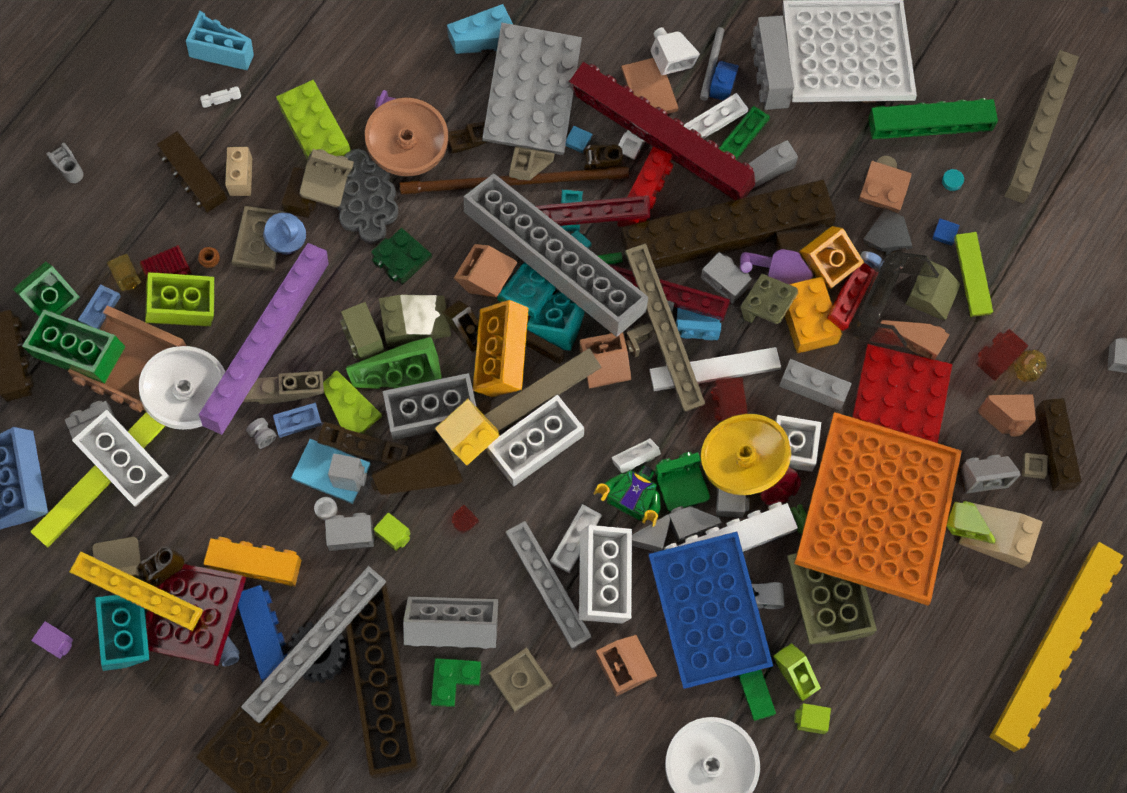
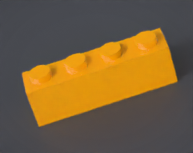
[204,537,302,586]

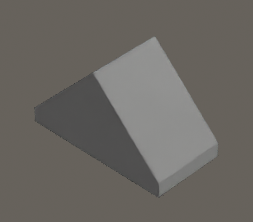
[632,515,670,552]

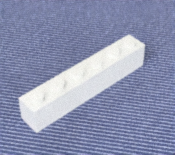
[664,502,798,552]

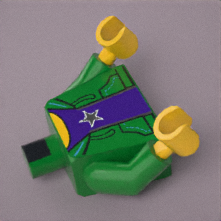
[593,466,661,527]

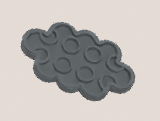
[336,149,398,244]

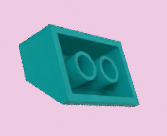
[95,595,149,671]

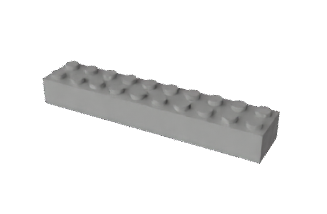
[464,173,648,337]

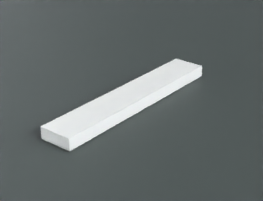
[649,347,781,391]

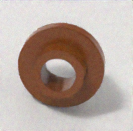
[198,247,220,268]

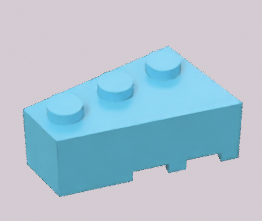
[447,4,513,54]

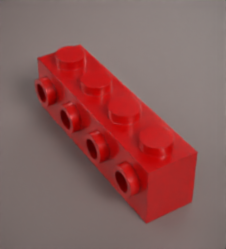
[617,147,674,227]

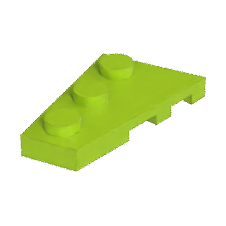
[323,370,382,434]

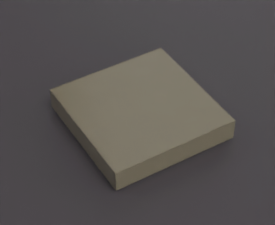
[489,647,552,712]

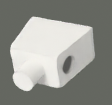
[651,27,700,75]

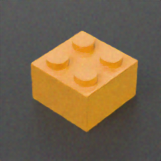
[799,226,864,288]

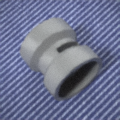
[246,418,277,449]

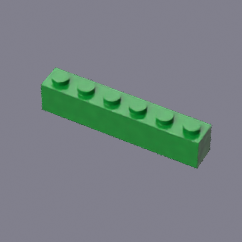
[868,98,998,139]

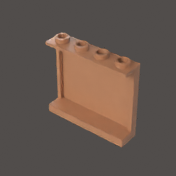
[68,305,186,413]

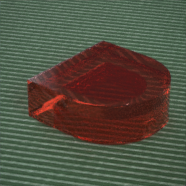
[452,505,479,532]

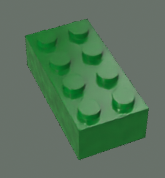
[22,310,126,384]

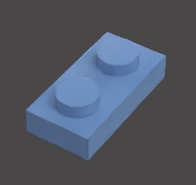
[78,284,121,329]
[273,403,322,437]

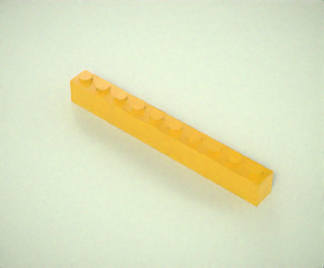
[990,542,1123,752]

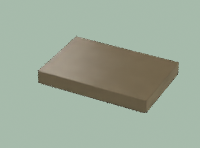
[231,206,286,271]

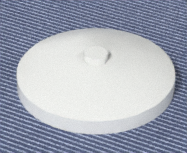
[139,346,225,430]
[665,717,760,793]

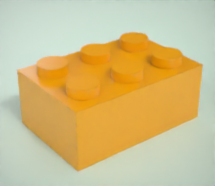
[784,277,842,354]

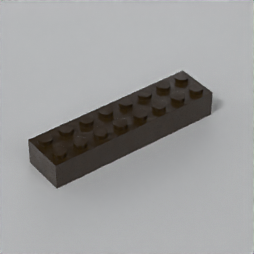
[341,583,419,779]

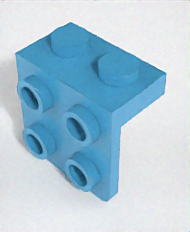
[676,308,721,340]

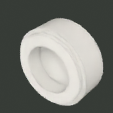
[314,497,338,520]

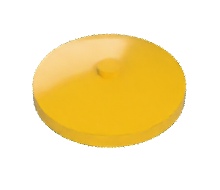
[701,414,791,495]

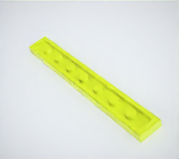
[31,412,165,547]

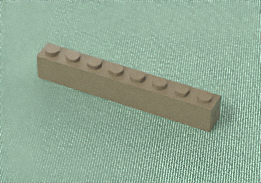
[1004,50,1079,204]

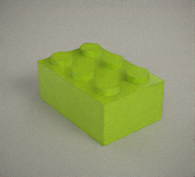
[145,272,214,326]

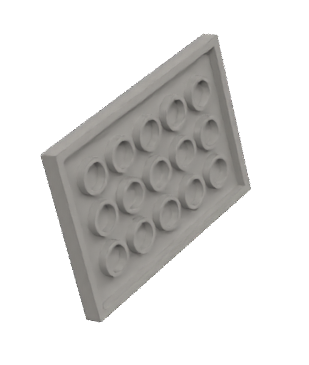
[482,23,582,155]

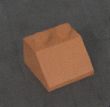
[858,161,912,213]
[978,394,1036,436]

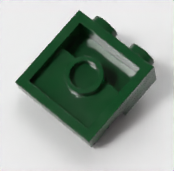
[371,227,432,285]

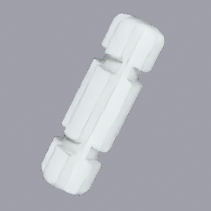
[200,86,241,108]

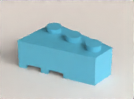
[186,11,254,70]

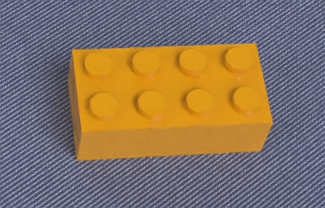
[473,300,528,397]

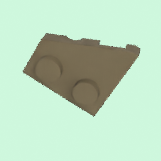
[509,146,555,181]

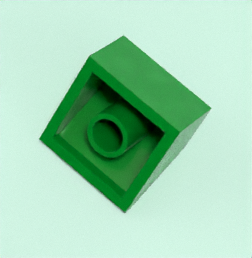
[13,262,80,317]

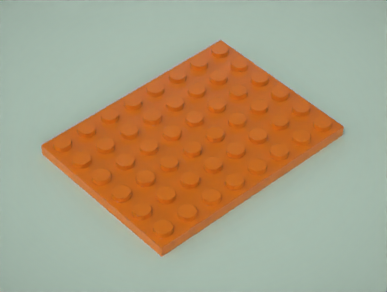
[794,412,962,606]

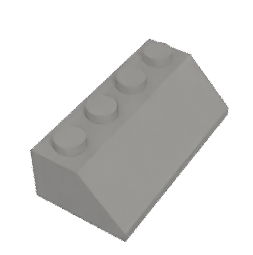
[403,597,498,649]

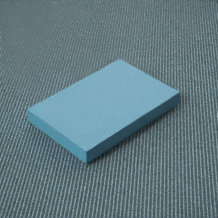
[291,439,371,504]

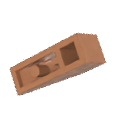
[877,320,950,360]

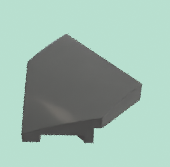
[863,208,913,255]

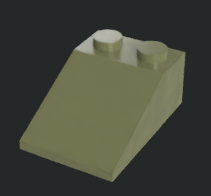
[379,295,451,347]

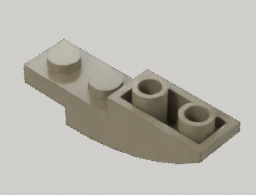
[243,371,324,404]

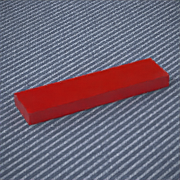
[827,262,876,331]

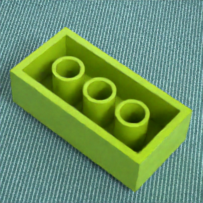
[276,80,350,158]

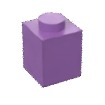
[31,621,74,659]

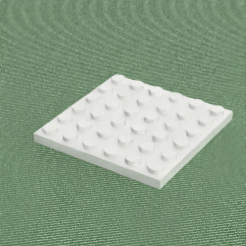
[782,0,917,102]

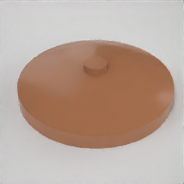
[365,98,448,176]

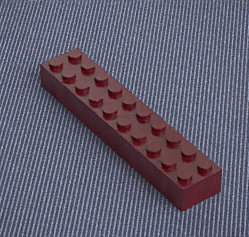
[569,62,755,200]

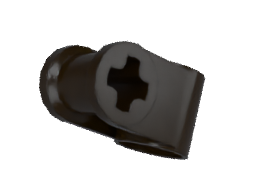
[583,144,623,170]
[138,547,185,587]

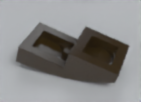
[448,121,487,154]

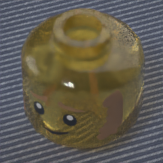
[1014,349,1047,382]

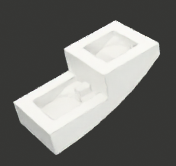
[619,130,645,160]

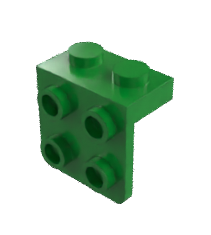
[655,452,710,512]

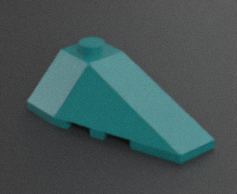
[527,290,585,351]

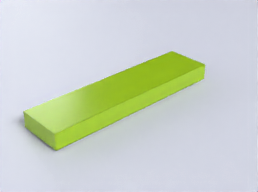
[954,232,993,317]

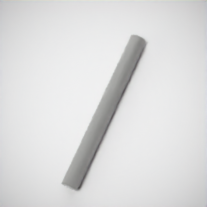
[700,27,725,101]

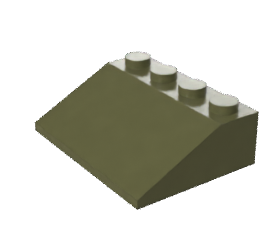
[787,553,877,645]

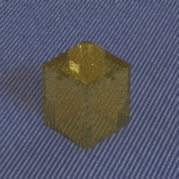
[107,253,142,291]

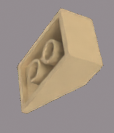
[958,503,1043,568]

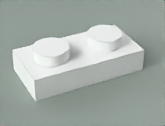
[612,439,661,473]

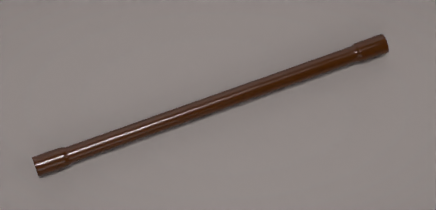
[400,166,629,195]

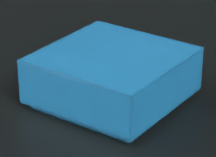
[565,126,592,153]

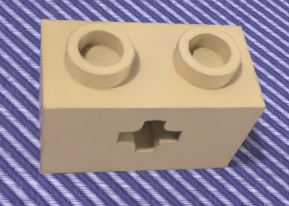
[225,147,252,196]

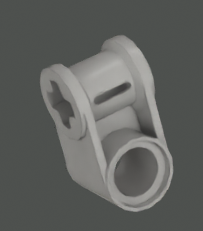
[46,142,83,183]
[752,582,784,609]

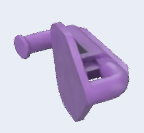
[740,249,813,284]

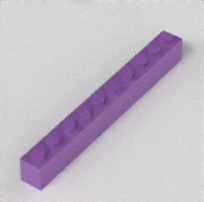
[199,243,329,435]

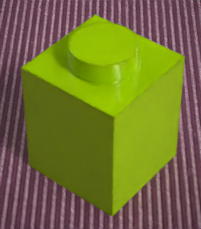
[374,512,410,551]
[794,703,831,734]

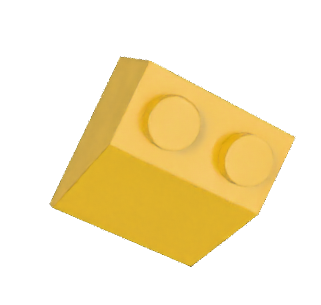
[435,398,500,465]

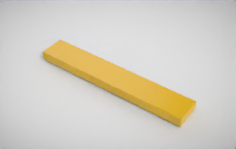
[69,551,204,631]

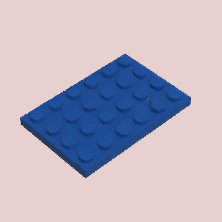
[649,531,773,689]

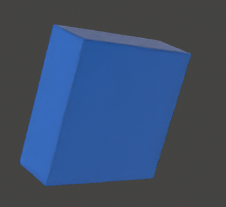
[932,219,960,246]

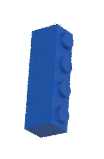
[238,585,288,682]

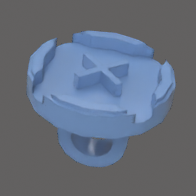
[263,213,306,255]

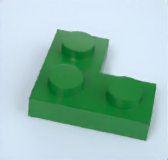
[431,658,481,707]

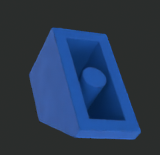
[709,61,739,101]

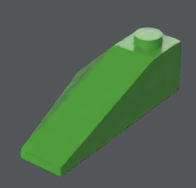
[346,337,442,389]

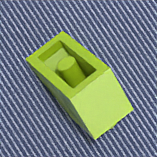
[947,501,996,544]
[773,643,821,701]

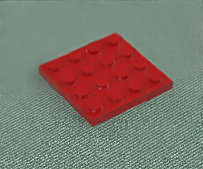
[852,344,953,443]

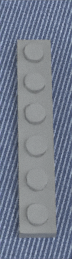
[506,521,592,649]

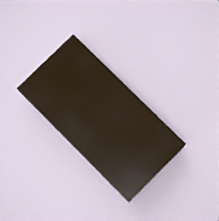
[525,330,564,364]

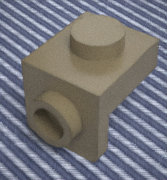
[625,323,654,358]

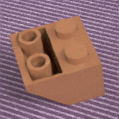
[454,244,517,297]
[580,332,631,388]
[595,635,657,697]

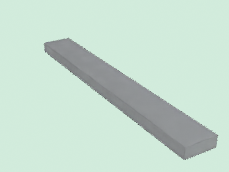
[241,566,386,723]

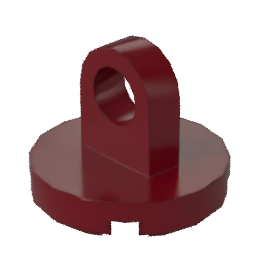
[758,467,801,506]

